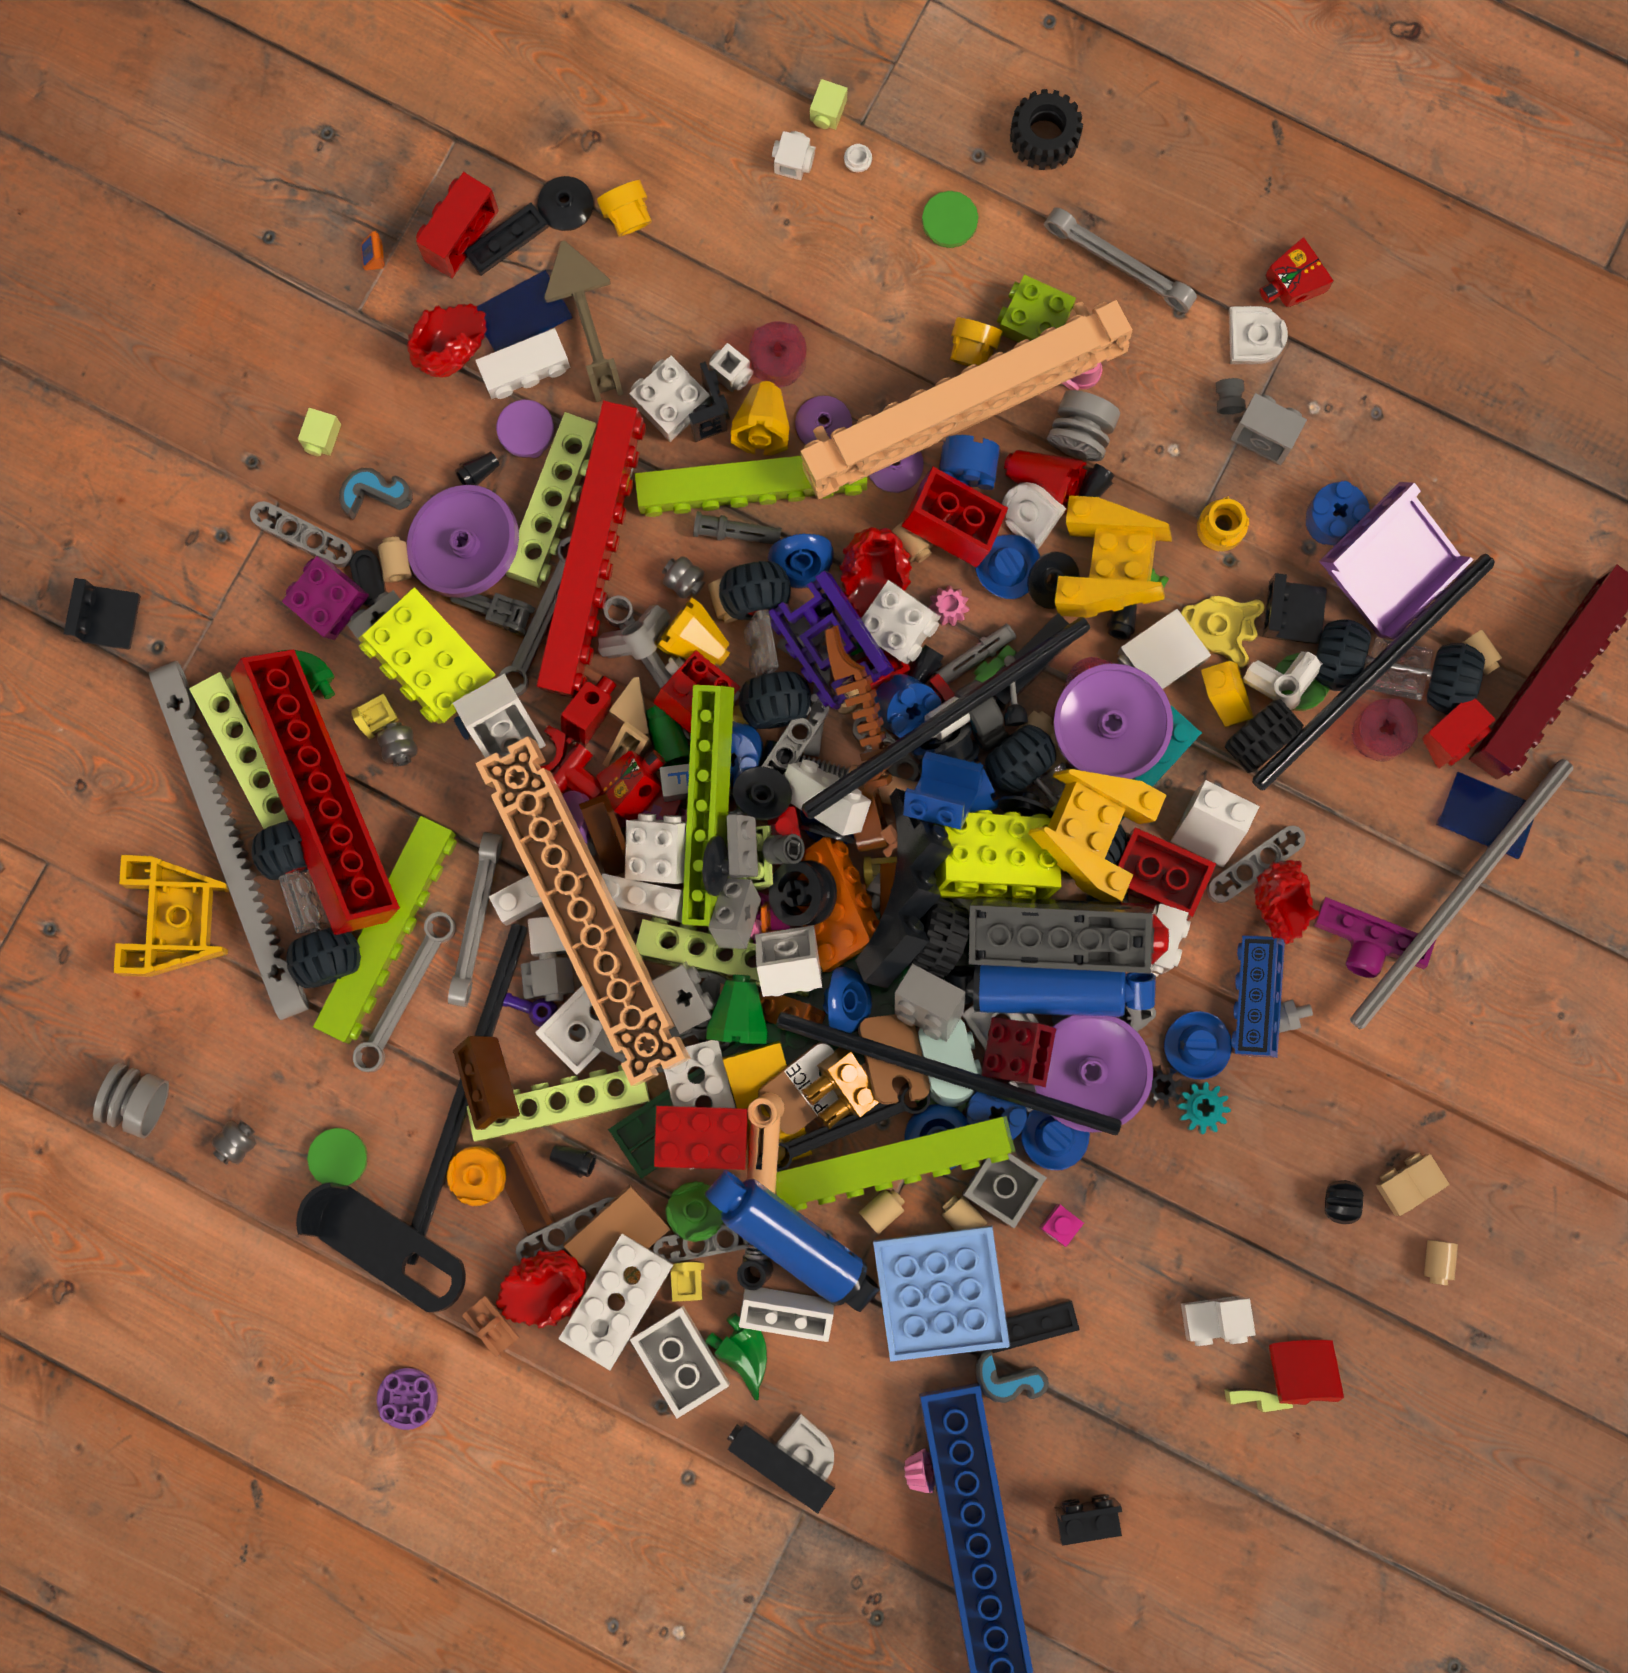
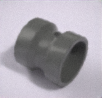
[1216,378,1246,415]
[763,834,805,864]

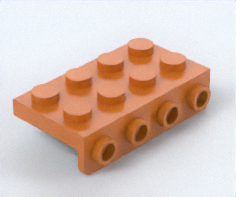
[797,837,880,972]

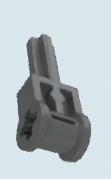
[451,593,536,636]

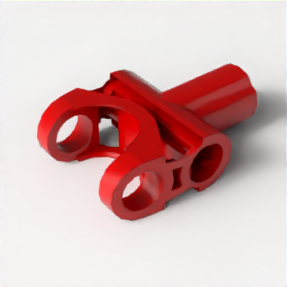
[540,725,604,800]

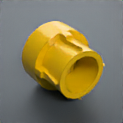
[597,180,652,237]
[950,317,1003,367]
[1197,496,1250,551]

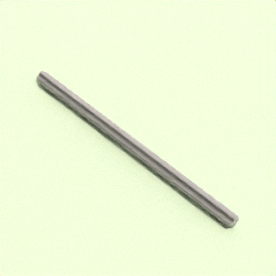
[1350,759,1574,1029]

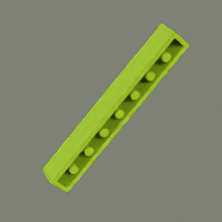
[635,456,867,517]
[682,685,734,926]
[313,816,457,1044]
[776,1116,1015,1211]

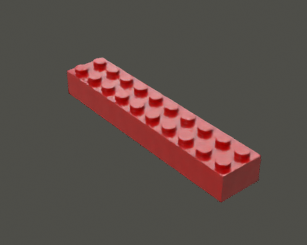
[537,400,646,698]
[230,649,400,935]

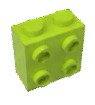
[996,274,1076,343]

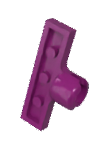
[1314,897,1436,978]

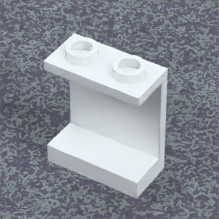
[1117,609,1211,689]

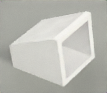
[1170,780,1260,868]

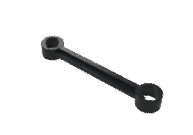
[777,1083,930,1172]

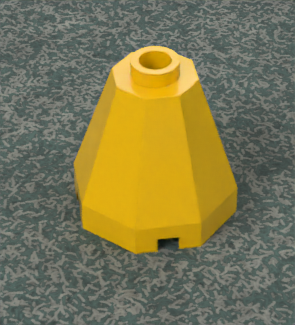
[731,381,790,456]
[656,597,730,666]

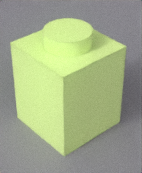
[810,79,848,130]
[298,408,341,456]

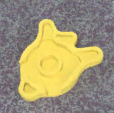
[1180,596,1265,669]

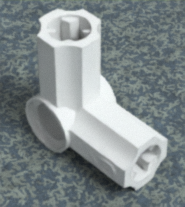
[1243,651,1323,710]

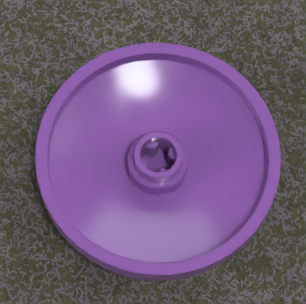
[407,485,519,598]
[1054,664,1173,779]
[1035,1015,1153,1132]

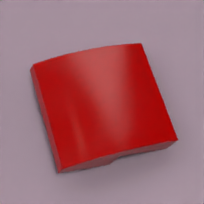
[1269,1340,1344,1405]

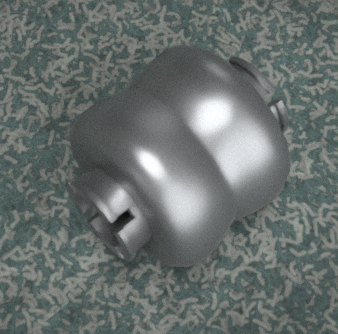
[662,556,705,599]
[377,722,417,767]
[212,1120,256,1165]

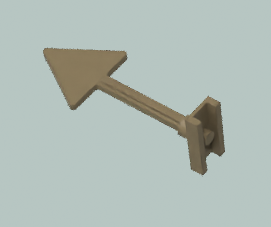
[544,241,623,402]

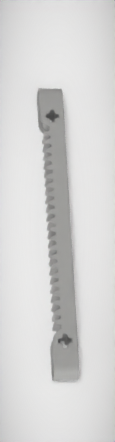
[149,661,309,1020]

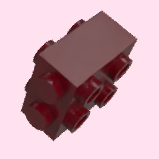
[981,1017,1056,1087]

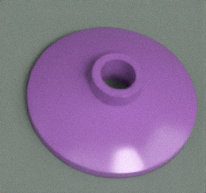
[795,396,852,445]
[869,451,923,493]

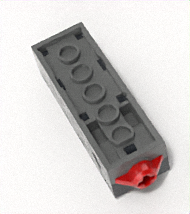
[969,896,1169,974]

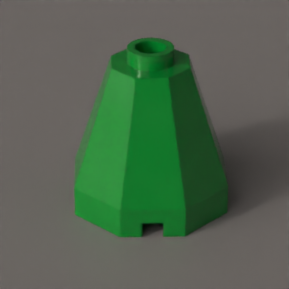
[706,974,768,1044]

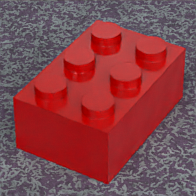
[416,171,499,279]
[901,466,1008,568]
[1116,827,1216,920]
[654,1106,748,1170]

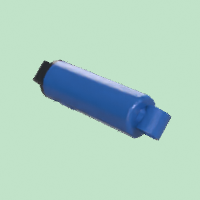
[945,965,1156,1017]
[705,1170,880,1312]

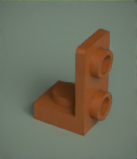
[759,991,826,1040]

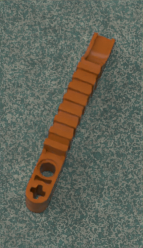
[825,625,893,852]

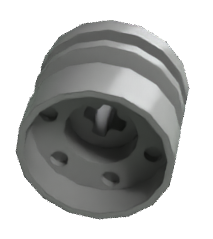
[1047,390,1121,462]
[93,1063,169,1139]

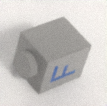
[660,764,689,802]

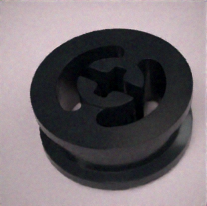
[911,723,980,774]
[769,860,837,926]

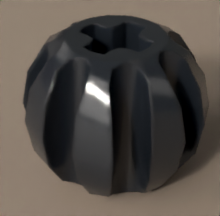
[1145,1065,1183,1110]
[1325,1180,1364,1224]

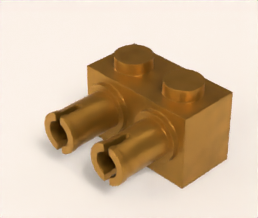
[801,1047,879,1129]

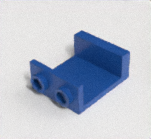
[903,751,984,830]

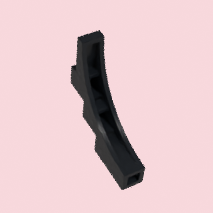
[855,788,953,988]

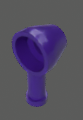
[503,992,558,1027]

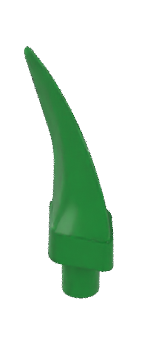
[277,650,335,699]
[727,1313,767,1387]
[705,1332,759,1401]

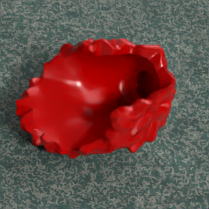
[407,303,487,377]
[839,527,912,618]
[1254,860,1319,944]
[496,1250,587,1328]

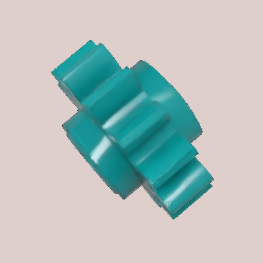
[1176,1082,1231,1135]

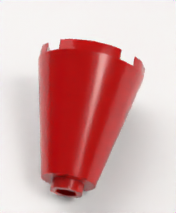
[1004,450,1087,515]

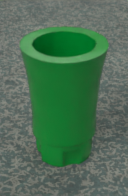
[645,705,690,771]

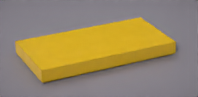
[722,1041,812,1165]

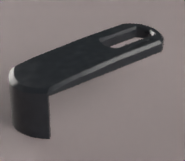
[296,1182,466,1313]

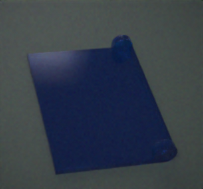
[477,270,573,352]
[1436,772,1534,859]

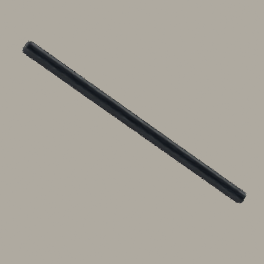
[1252,554,1495,791]
[801,617,1090,819]
[407,924,528,1265]
[776,1012,1122,1136]

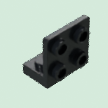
[689,362,730,442]
[1262,573,1327,644]
[64,578,141,650]
[1055,1494,1122,1546]

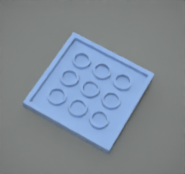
[873,1225,1010,1362]

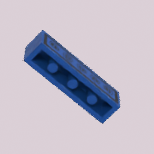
[1232,936,1285,1058]

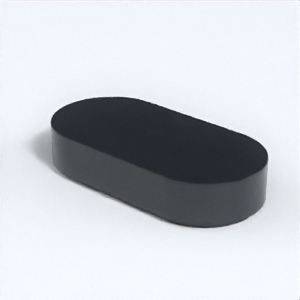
[350,550,386,607]

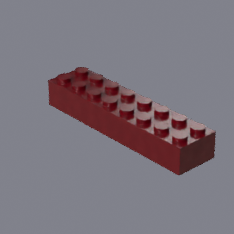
[1469,564,1628,780]

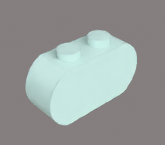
[918,1019,982,1107]

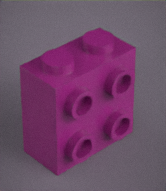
[282,556,369,640]

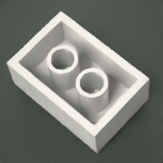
[453,674,546,758]
[630,1306,730,1419]

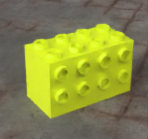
[358,587,496,724]
[933,810,1062,900]

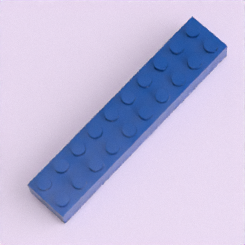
[919,1383,1033,1673]

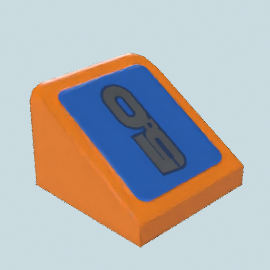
[361,231,385,271]

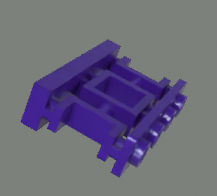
[768,570,894,710]

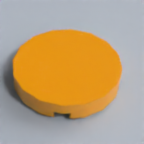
[447,1146,506,1206]

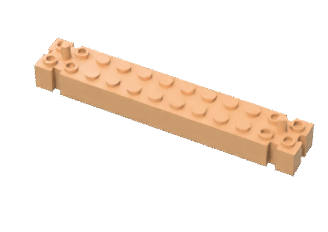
[801,300,1133,500]
[475,736,691,1086]

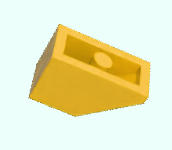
[1201,661,1253,727]

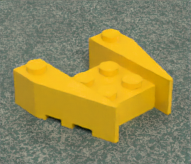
[1055,496,1172,618]
[1028,769,1166,902]
[114,855,230,977]

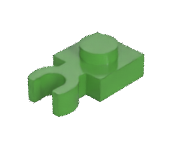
[973,645,1017,683]

